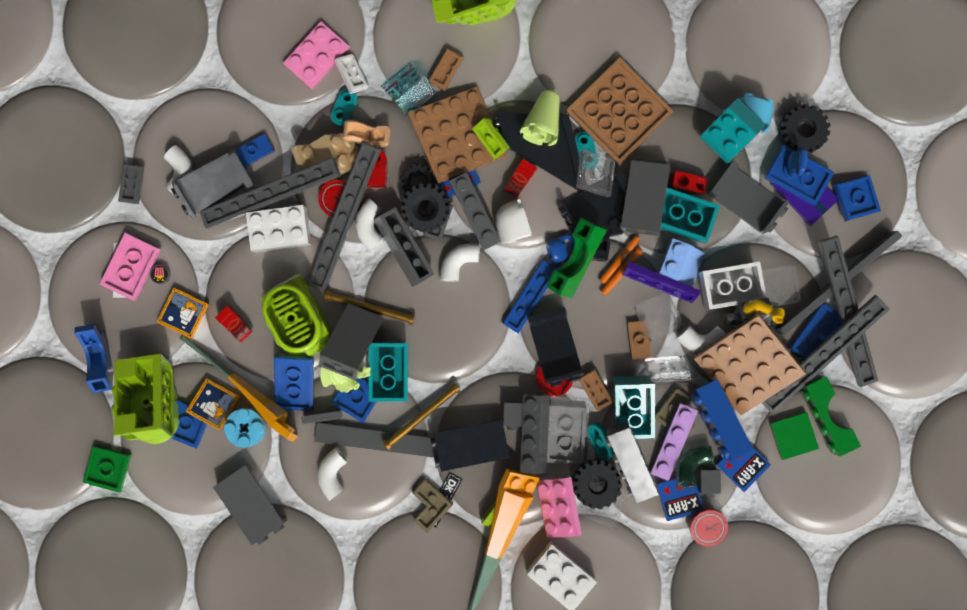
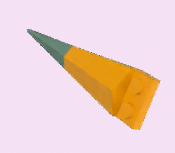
[180,335,298,442]
[468,469,539,610]

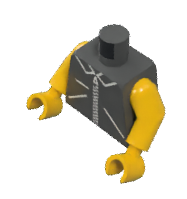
[724,298,785,329]

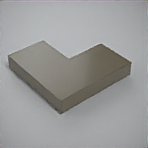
[655,387,695,435]
[412,478,453,533]

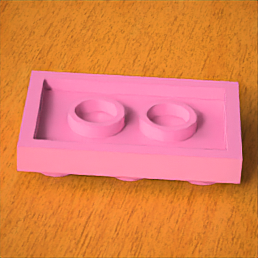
[283,22,350,90]
[100,233,161,301]
[537,477,582,538]

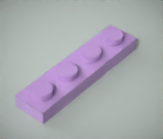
[650,402,698,481]

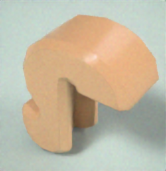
[343,120,391,147]

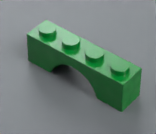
[546,218,607,298]
[801,376,861,457]

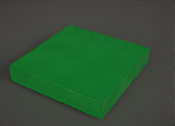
[769,412,819,460]
[83,445,132,493]

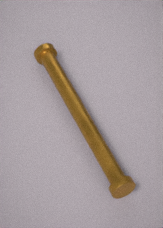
[324,290,415,325]
[382,383,460,451]

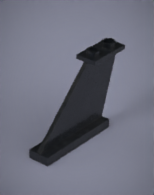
[494,110,587,192]

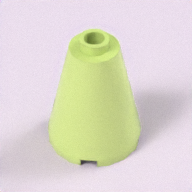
[520,90,560,146]

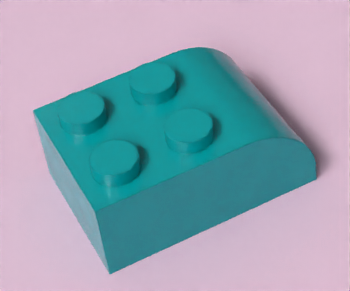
[699,98,766,164]
[661,188,720,244]
[368,343,408,402]
[613,375,655,439]

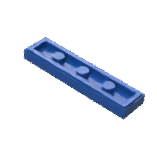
[502,259,558,334]

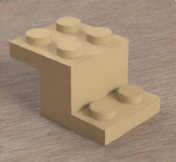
[291,133,358,181]

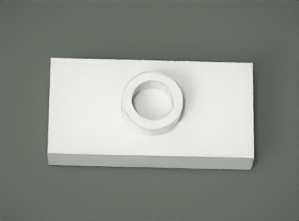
[335,54,369,94]

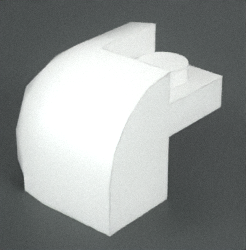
[495,199,532,244]

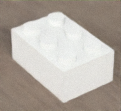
[246,205,312,253]
[698,261,767,310]
[526,541,597,610]

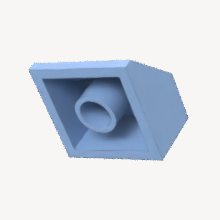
[657,238,705,287]

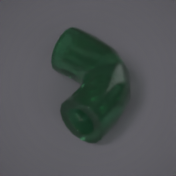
[676,445,713,488]

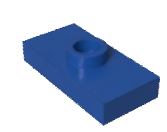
[235,134,275,168]

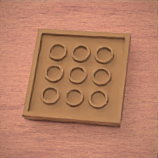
[565,58,673,165]
[407,86,507,184]
[694,313,806,415]

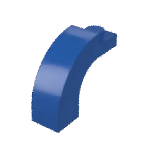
[74,324,113,393]

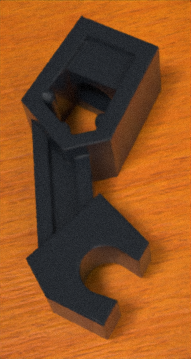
[591,218,624,262]

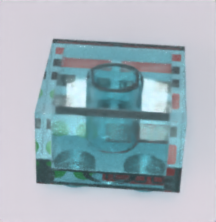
[381,63,436,117]

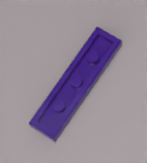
[622,262,700,303]

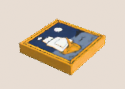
[157,288,209,339]
[186,378,240,431]

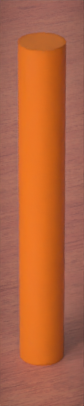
[599,235,640,284]
[600,248,643,296]

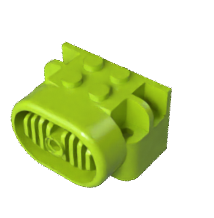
[431,0,517,25]
[262,274,333,356]
[111,354,179,444]

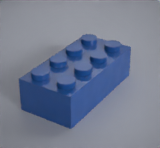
[690,379,754,461]

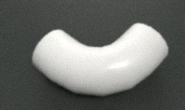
[164,145,193,199]
[355,198,384,252]
[440,243,480,282]
[676,325,726,353]
[318,447,348,501]

